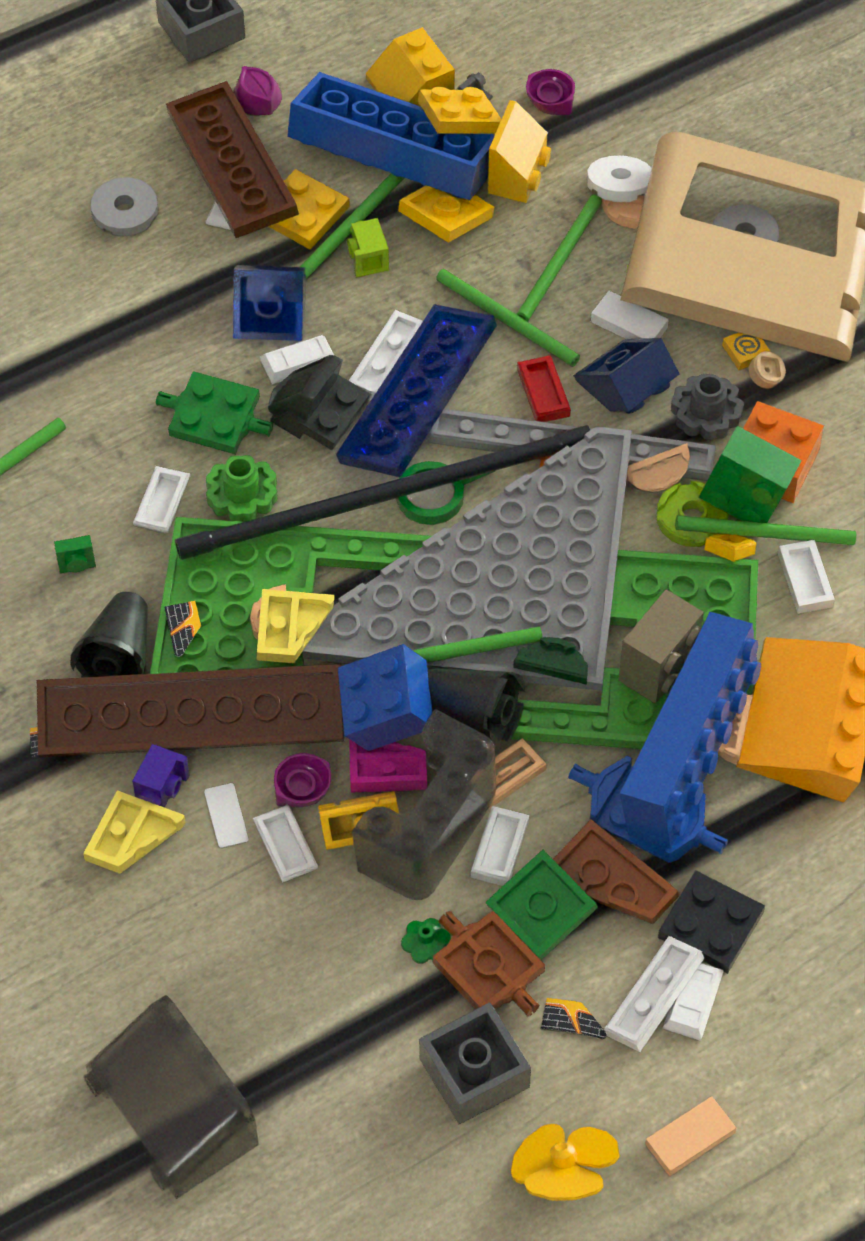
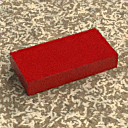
[517,355,571,422]

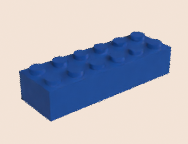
[287,72,495,200]
[620,612,761,849]

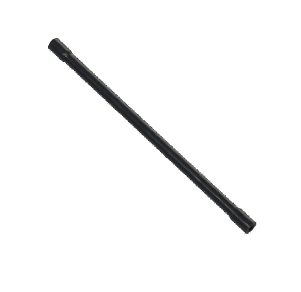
[175,425,590,560]

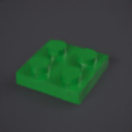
[485,849,598,960]

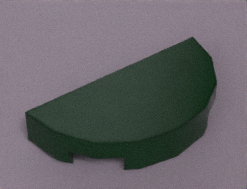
[513,637,588,685]

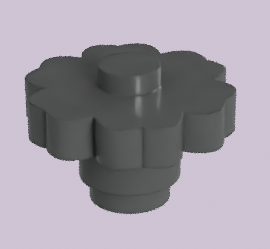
[671,374,744,440]

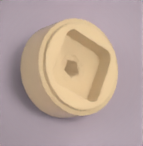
[749,351,786,389]

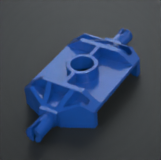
[568,756,728,863]

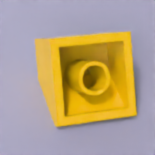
[366,27,455,106]
[488,100,551,203]

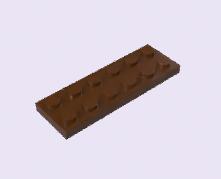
[166,81,299,238]

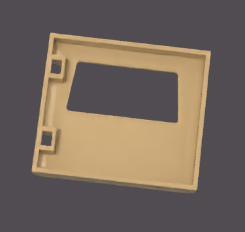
[620,132,865,362]

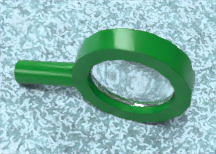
[396,461,495,525]

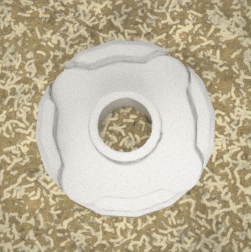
[587,156,652,202]

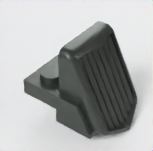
[267,355,370,450]

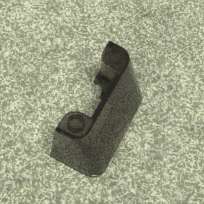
[83,995,259,1199]

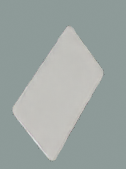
[204,783,249,848]

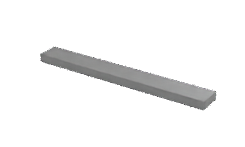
[429,408,716,481]

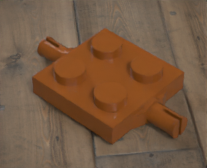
[433,911,545,1017]

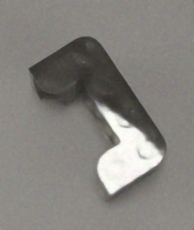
[352,709,496,900]

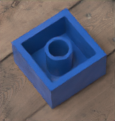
[338,644,434,751]

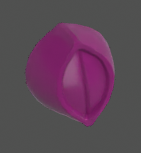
[234,66,282,115]
[526,69,575,115]
[274,753,331,808]

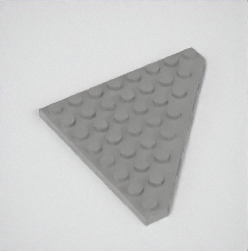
[302,427,632,691]

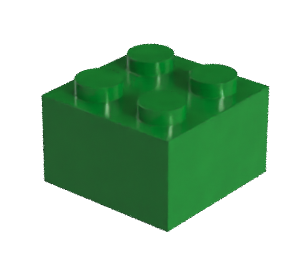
[698,426,802,523]

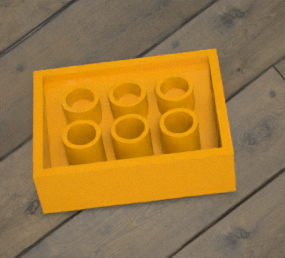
[736,637,865,803]

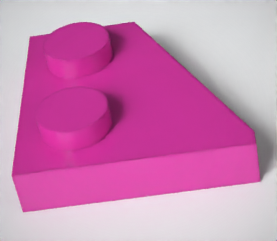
[349,739,427,793]

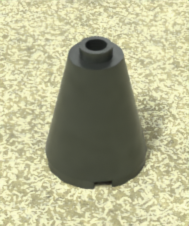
[70,592,148,678]
[428,669,525,748]

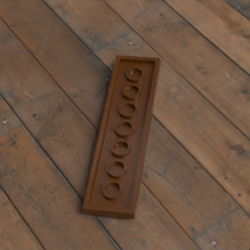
[37,664,344,757]

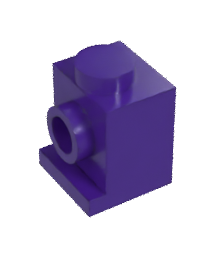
[132,744,190,808]

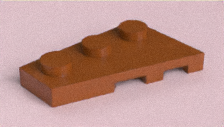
[553,819,679,924]

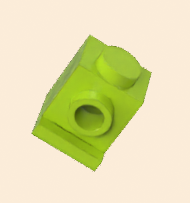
[347,218,389,278]

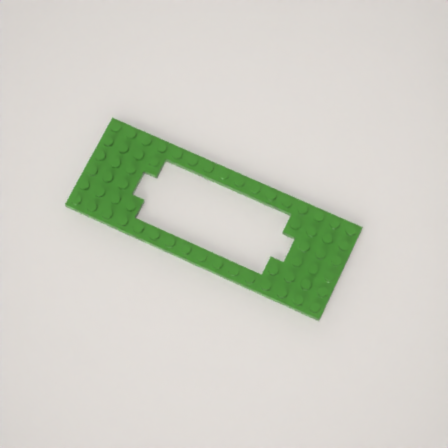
[150,517,758,755]

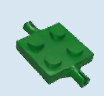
[156,371,273,455]

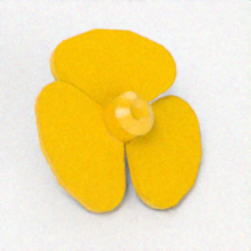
[511,1124,620,1201]

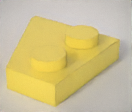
[256,589,334,663]
[83,790,186,874]

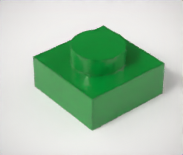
[54,535,96,574]

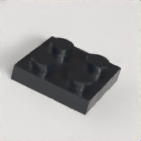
[658,870,765,974]

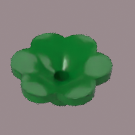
[401,918,451,964]

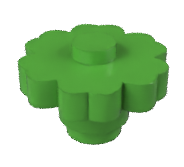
[206,455,278,522]

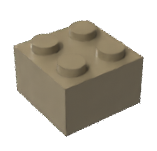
[618,589,704,704]

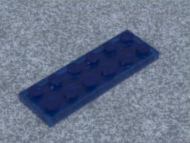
[336,304,497,478]

